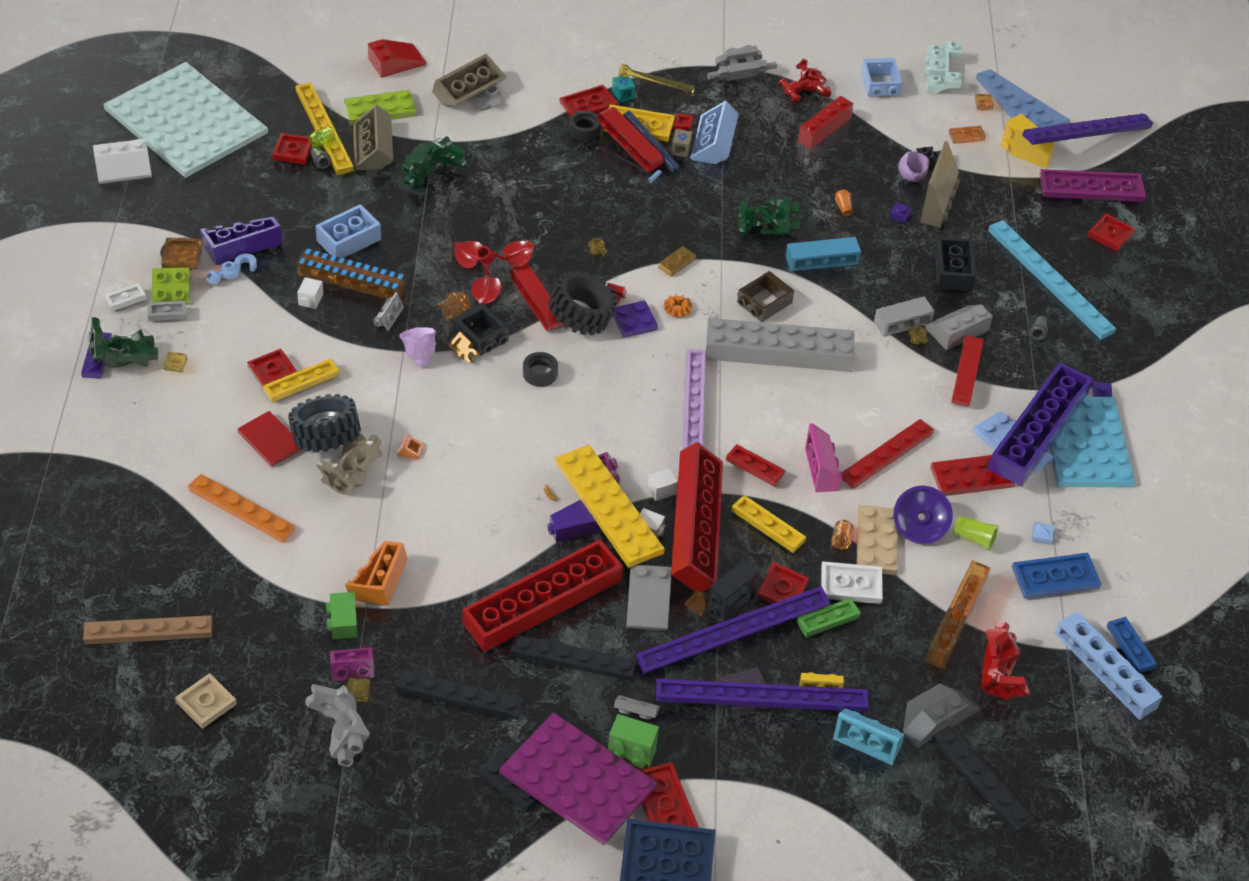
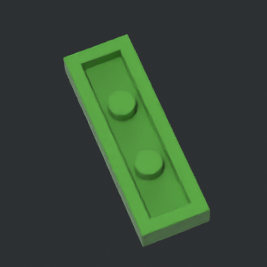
[796,598,861,637]

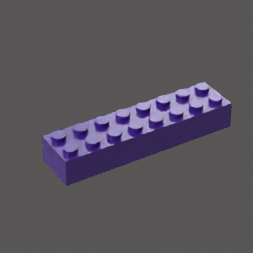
[988,362,1093,486]

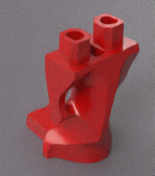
[981,622,1030,700]

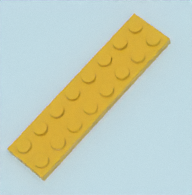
[555,444,664,568]

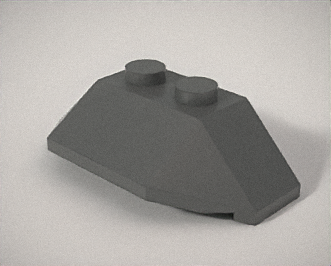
[903,683,981,749]

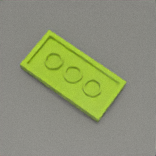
[344,90,417,125]

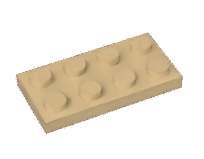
[857,505,897,575]

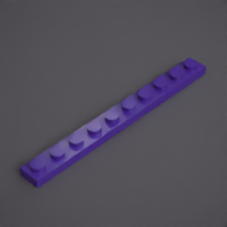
[1022,113,1153,145]
[636,586,830,675]
[656,679,868,712]

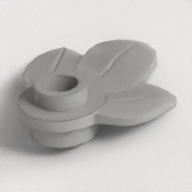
[471,85,501,109]

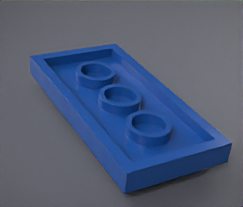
[1012,552,1102,599]

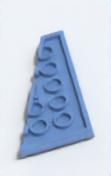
[976,69,1070,128]

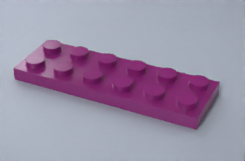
[1039,169,1146,202]

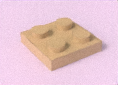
[175,673,237,729]

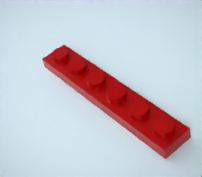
[842,419,934,489]

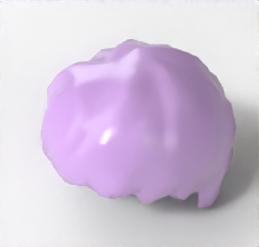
[898,151,929,183]

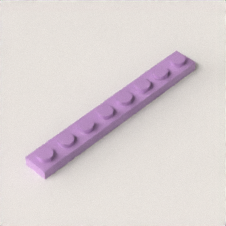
[683,349,706,449]

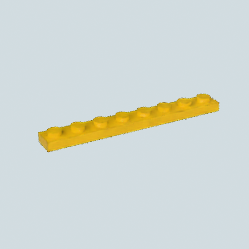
[295,82,354,175]

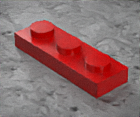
[726,444,785,487]

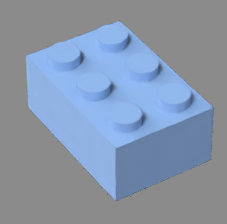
[316,204,381,258]

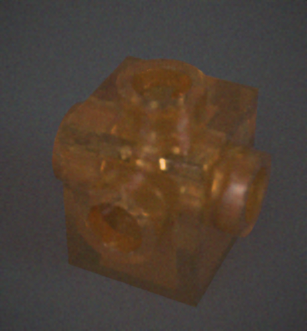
[439,290,472,319]

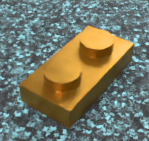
[658,246,696,277]

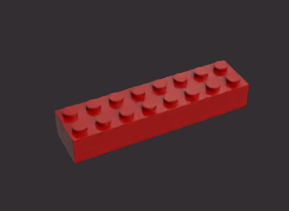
[671,442,723,594]
[462,539,623,652]

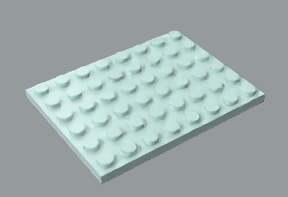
[103,62,268,178]

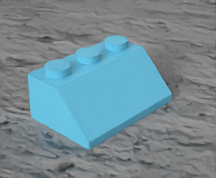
[833,709,905,765]

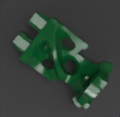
[402,136,468,188]
[738,198,800,235]
[89,317,158,368]

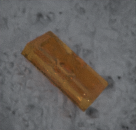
[949,125,986,144]

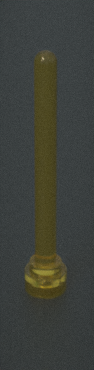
[618,64,695,92]

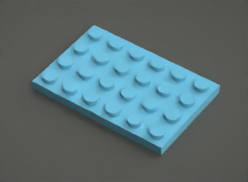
[1050,397,1135,487]

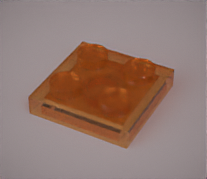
[161,238,203,269]

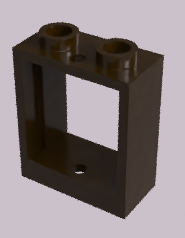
[737,271,795,322]

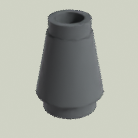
[310,147,331,169]
[1030,316,1048,340]

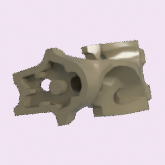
[316,434,383,495]

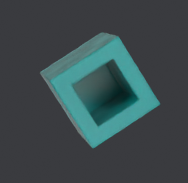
[612,74,635,103]

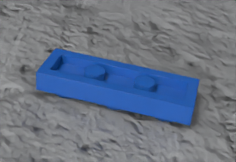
[1107,617,1157,673]

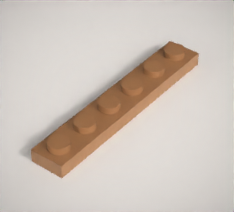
[83,615,212,644]

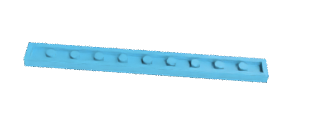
[988,220,1116,339]

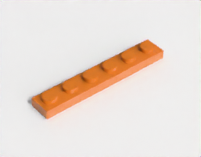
[188,474,295,543]

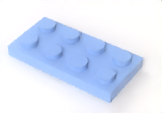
[973,411,1054,476]

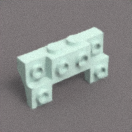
[924,41,962,94]

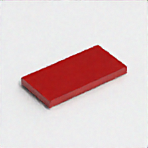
[639,762,699,827]

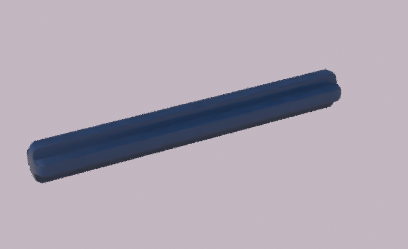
[623,110,679,172]

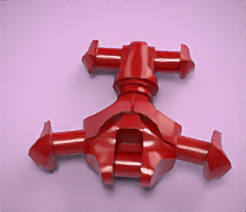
[778,58,832,102]

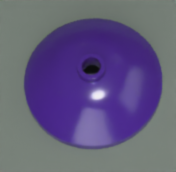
[893,485,953,544]

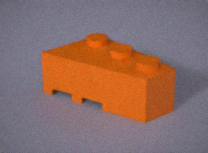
[345,541,408,605]

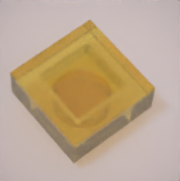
[163,351,188,373]
[347,678,370,702]

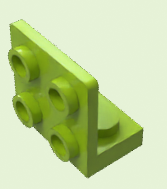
[152,268,191,304]

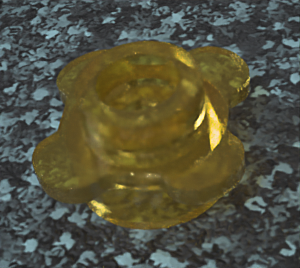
[588,238,607,255]
[908,327,928,344]

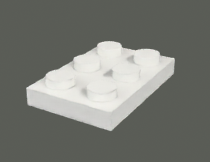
[821,562,882,604]

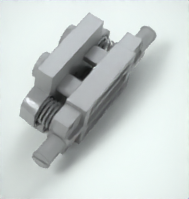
[707,45,777,81]

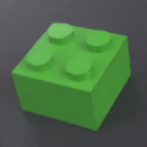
[608,714,659,770]

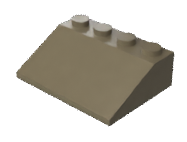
[921,141,960,228]

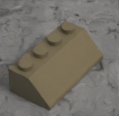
[432,53,506,106]
[353,104,393,170]

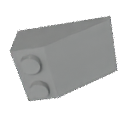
[626,565,671,631]

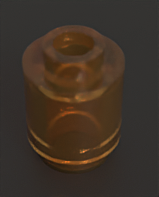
[832,520,854,550]

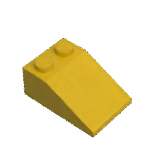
[1001,114,1055,168]

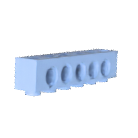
[1055,611,1162,720]

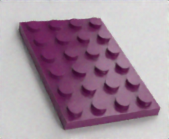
[499,713,657,846]

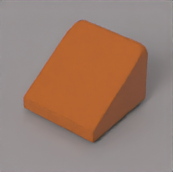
[397,435,424,460]

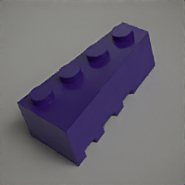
[200,217,283,265]

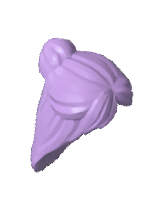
[400,327,436,368]

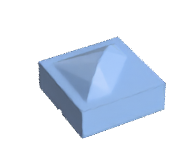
[1032,522,1054,544]

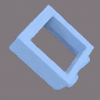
[861,58,902,97]

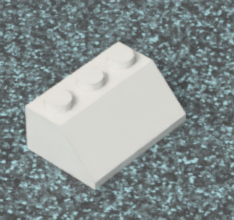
[93,139,152,184]

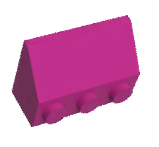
[805,423,842,492]

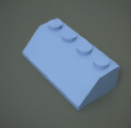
[690,101,739,164]

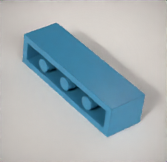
[786,237,861,271]

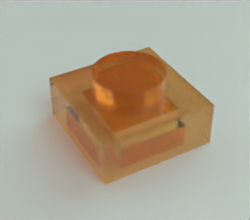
[974,94,994,110]

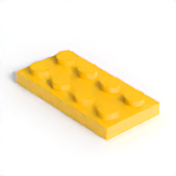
[603,104,675,142]

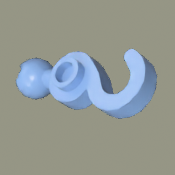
[206,254,257,284]

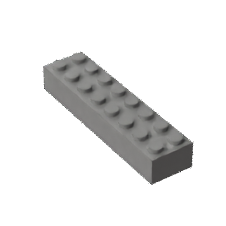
[705,318,854,372]

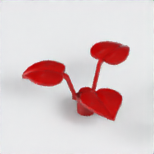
[454,241,534,305]

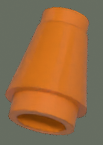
[835,190,853,216]

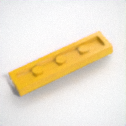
[263,358,340,403]
[731,495,806,553]

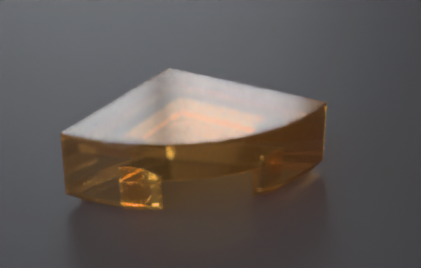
[685,590,705,617]

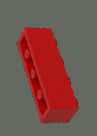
[798,96,854,149]

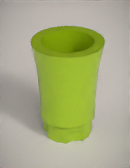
[953,516,999,551]

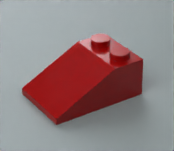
[367,39,426,78]

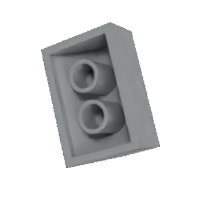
[924,305,993,350]

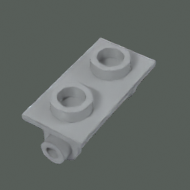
[374,293,404,331]

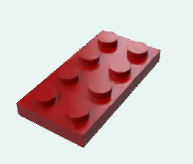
[930,455,1016,496]

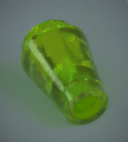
[308,127,335,148]

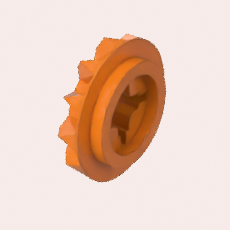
[664,294,692,317]

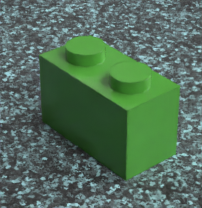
[326,592,358,639]

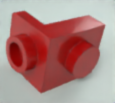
[673,114,694,134]

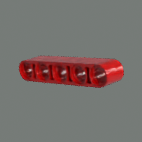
[597,107,664,172]
[510,264,564,331]
[951,335,984,407]

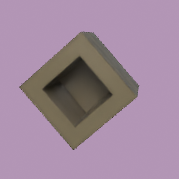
[671,129,692,157]

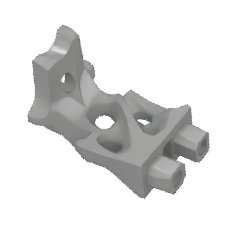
[305,684,370,767]

